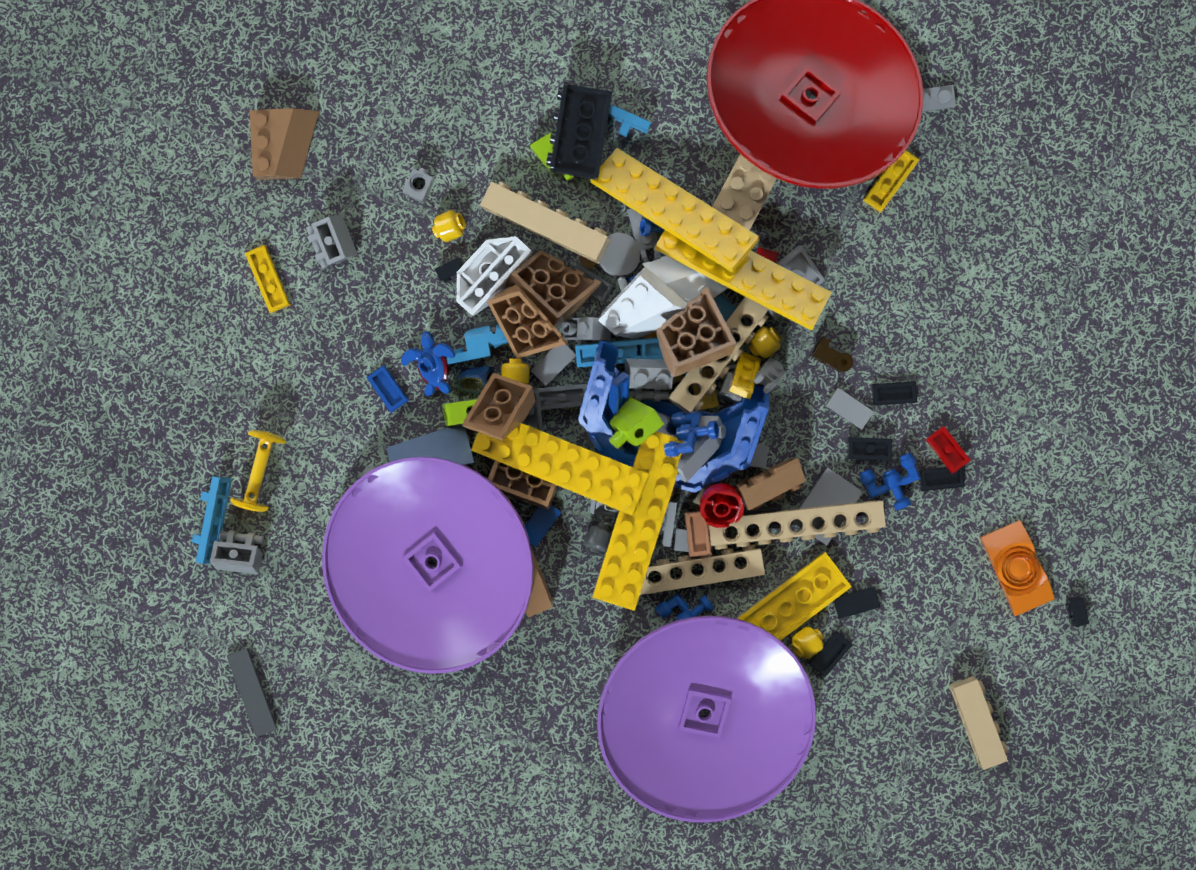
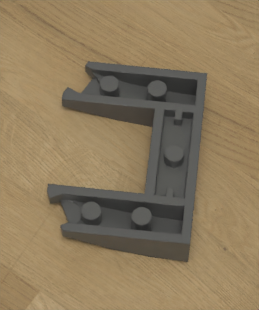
[521,384,594,447]

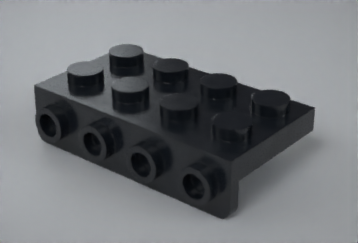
[546,82,612,180]

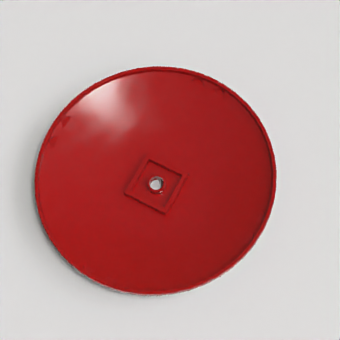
[706,0,923,189]

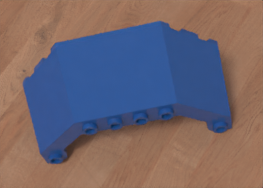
[578,340,769,493]

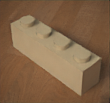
[949,676,1008,770]

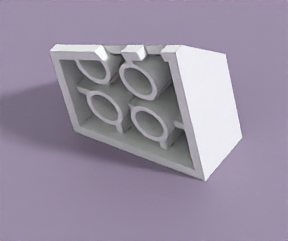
[642,256,728,303]
[598,267,687,339]

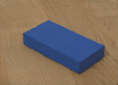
[366,365,409,413]
[609,372,630,418]
[525,504,561,547]

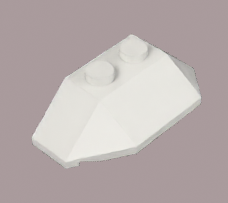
[456,236,532,316]

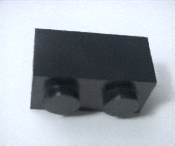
[435,258,463,283]
[1065,596,1090,627]

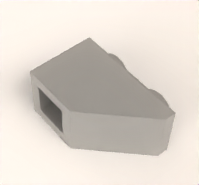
[562,317,611,341]

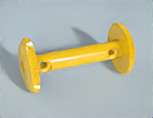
[230,430,286,512]

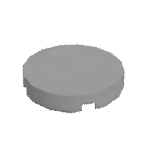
[599,232,640,276]

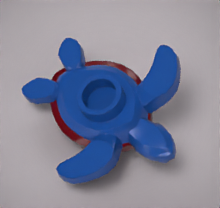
[401,331,455,397]

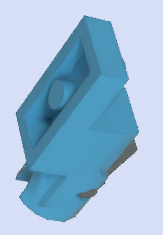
[446,321,508,365]

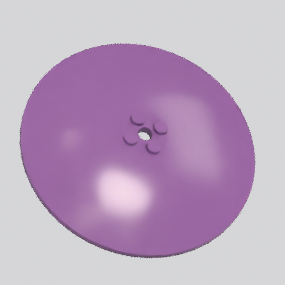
[322,456,534,674]
[597,616,816,822]

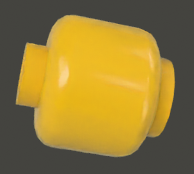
[432,210,466,242]
[749,326,782,358]
[501,358,530,385]
[791,626,824,659]

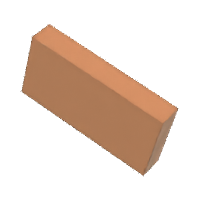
[685,511,712,557]

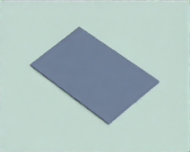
[387,424,474,465]

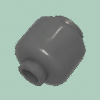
[584,523,612,557]

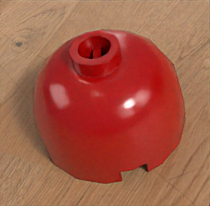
[699,483,744,528]

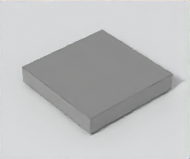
[660,500,677,547]

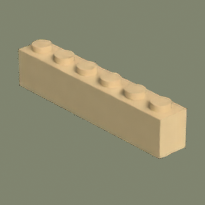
[480,182,611,264]

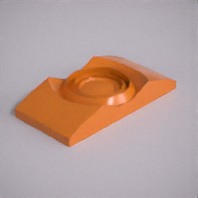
[980,520,1055,616]

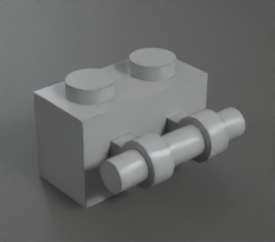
[306,214,358,269]
[624,358,673,402]
[210,530,264,575]

